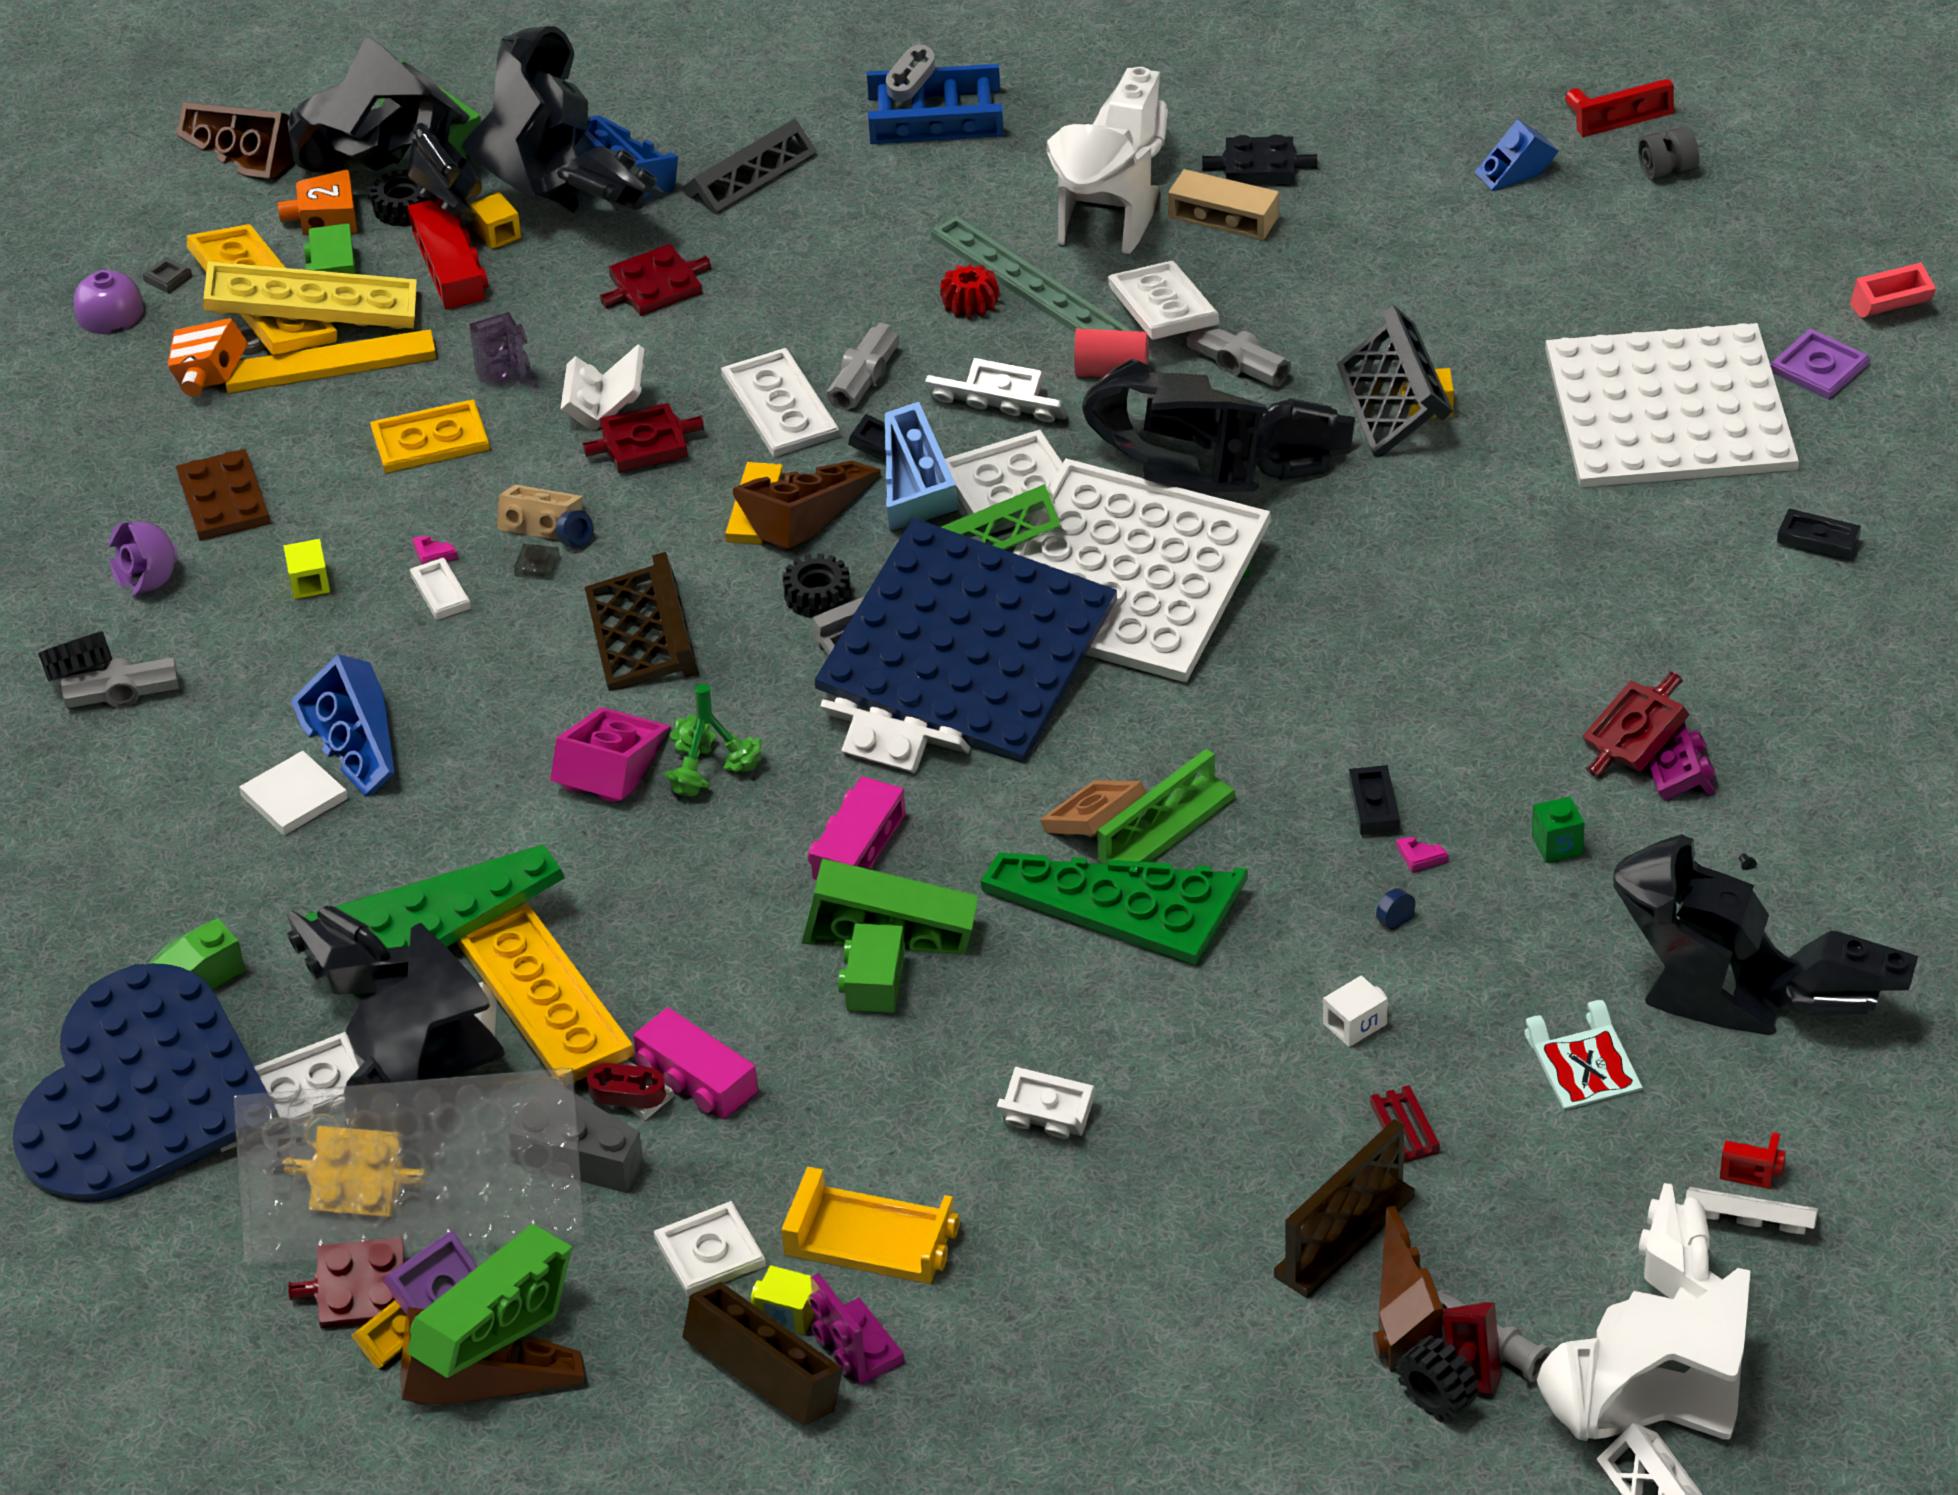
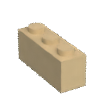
[1168,169,1279,240]

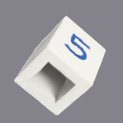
[1323,975,1388,1047]

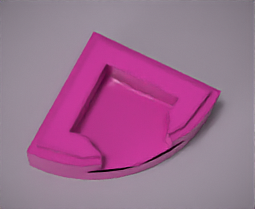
[412,536,458,565]
[1396,837,1449,873]

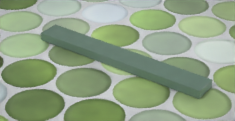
[931,216,1132,332]

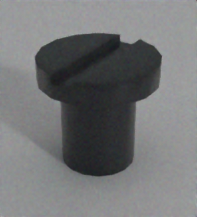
[1739,853,1757,870]

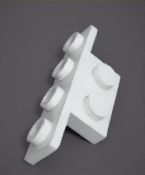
[925,358,1067,422]
[820,697,970,773]

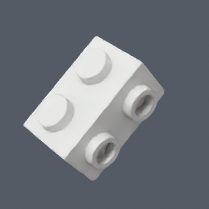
[997,1067,1096,1139]

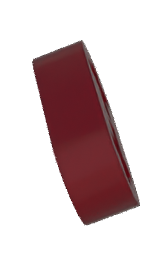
[587,1063,666,1109]

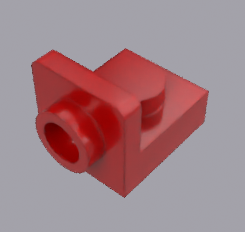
[1720,1132,1786,1189]

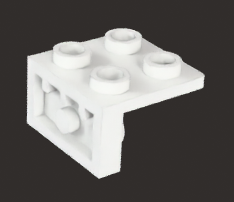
[561,344,644,430]

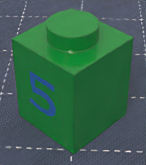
[1532,796,1585,863]

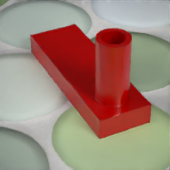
[1565,78,1674,138]

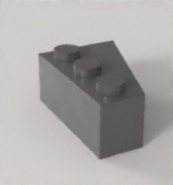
[507,1073,644,1193]

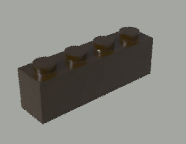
[682,1282,843,1426]

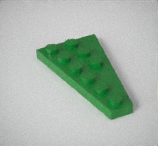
[305,844,565,997]
[980,852,1248,965]

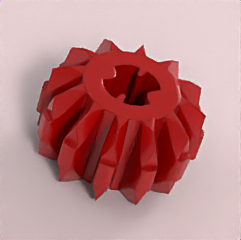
[940,263,999,319]

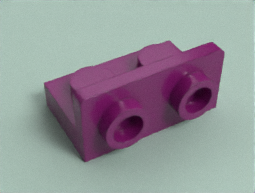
[1649,721,1717,801]

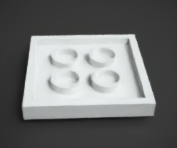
[945,430,1063,534]

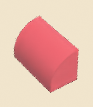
[1850,262,1936,318]
[1074,328,1150,378]

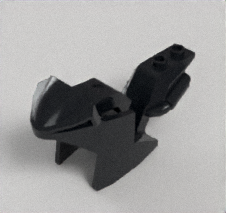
[462,26,665,213]
[288,37,482,220]
[1082,358,1355,492]
[1613,834,1919,1035]
[287,906,505,1142]

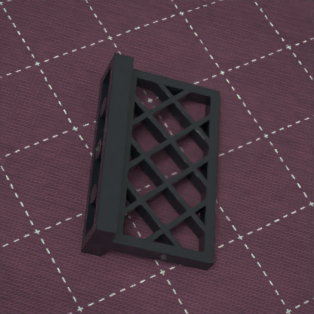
[1336,305,1453,457]

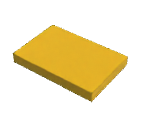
[370,399,490,473]

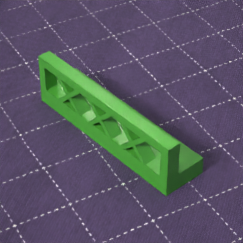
[941,484,1062,550]
[1097,749,1235,864]

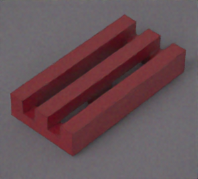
[1370,1085,1440,1163]

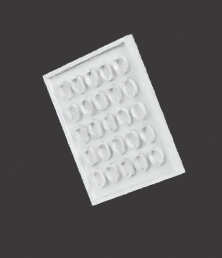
[1545,323,1799,488]
[1013,459,1271,683]

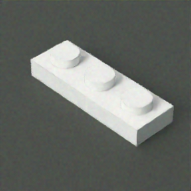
[1686,1187,1818,1234]

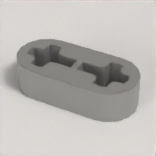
[886,45,935,101]

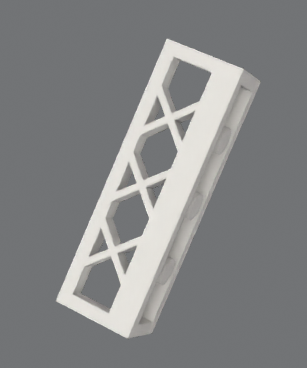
[1597,1422,1702,1495]

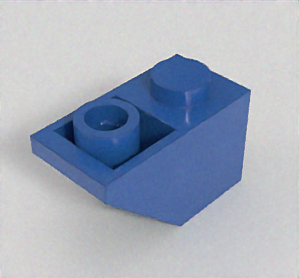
[1475,119,1559,191]

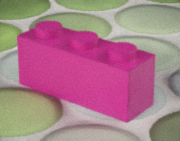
[808,776,906,880]
[633,1007,758,1119]

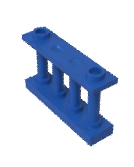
[867,64,1004,144]

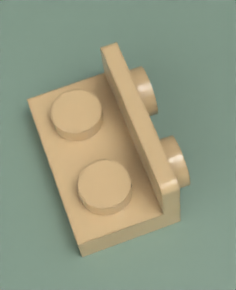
[497,485,583,541]

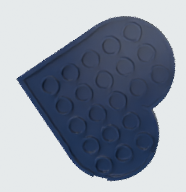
[13,963,281,1202]

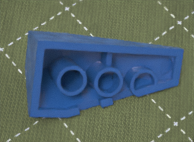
[290,654,394,796]

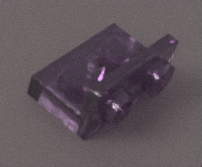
[469,312,530,385]

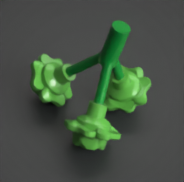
[663,684,762,797]

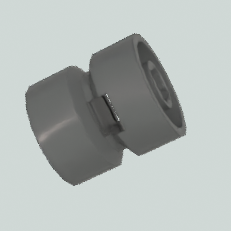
[1638,126,1699,180]

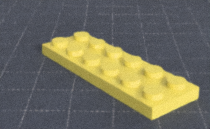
[203,261,417,329]

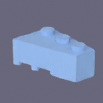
[885,402,959,531]

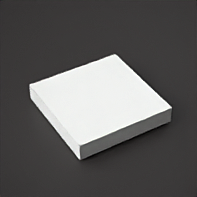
[239,751,348,835]
[654,1201,766,1297]

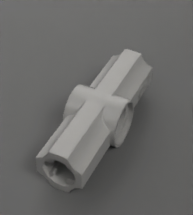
[827,323,899,411]
[1187,326,1291,387]
[61,658,180,709]

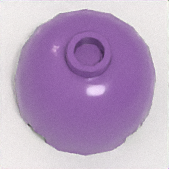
[74,270,144,334]
[109,521,178,595]

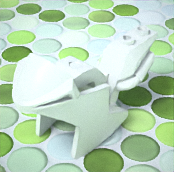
[1047,67,1168,254]
[1537,1183,1750,1441]

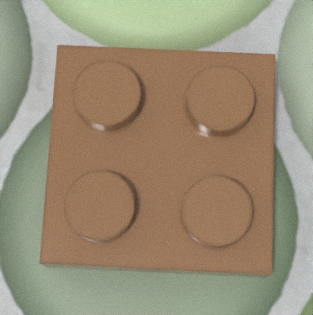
[1040,780,1147,837]

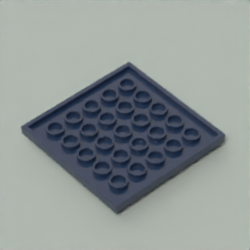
[814,518,1117,763]

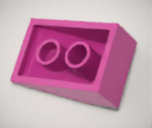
[550,707,671,802]

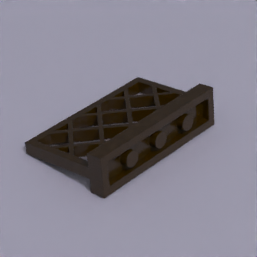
[585,551,700,691]
[1274,1119,1415,1298]

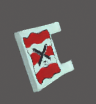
[1524,1000,1643,1111]

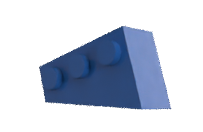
[575,115,678,198]

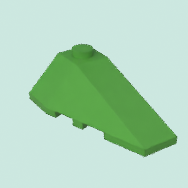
[147,918,245,989]

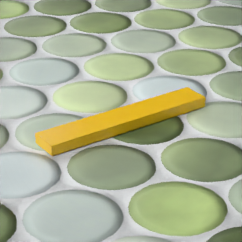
[225,329,436,393]

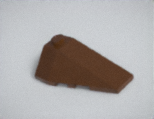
[177,102,293,179]
[733,460,881,550]
[1373,1206,1443,1372]
[400,1307,584,1405]

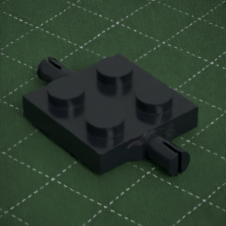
[1202,134,1317,184]

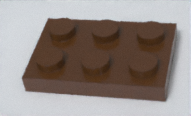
[176,449,270,541]

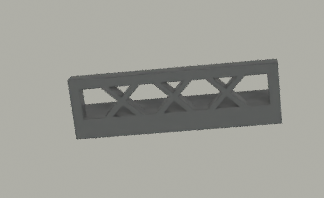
[682,118,817,213]

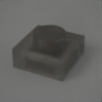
[514,543,560,580]

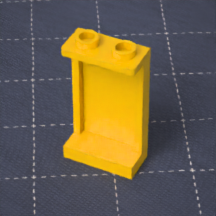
[781,1167,960,1284]

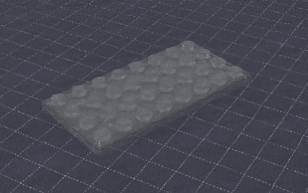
[234,1068,585,1266]

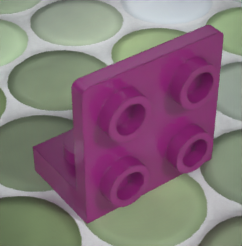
[808,1273,904,1385]

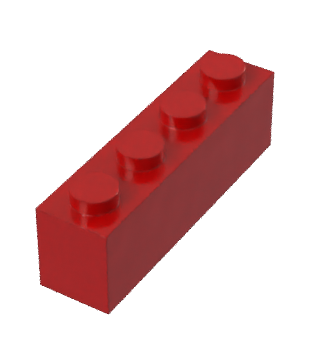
[408,198,488,309]

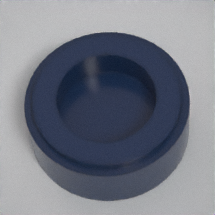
[556,510,594,547]
[1376,888,1416,930]

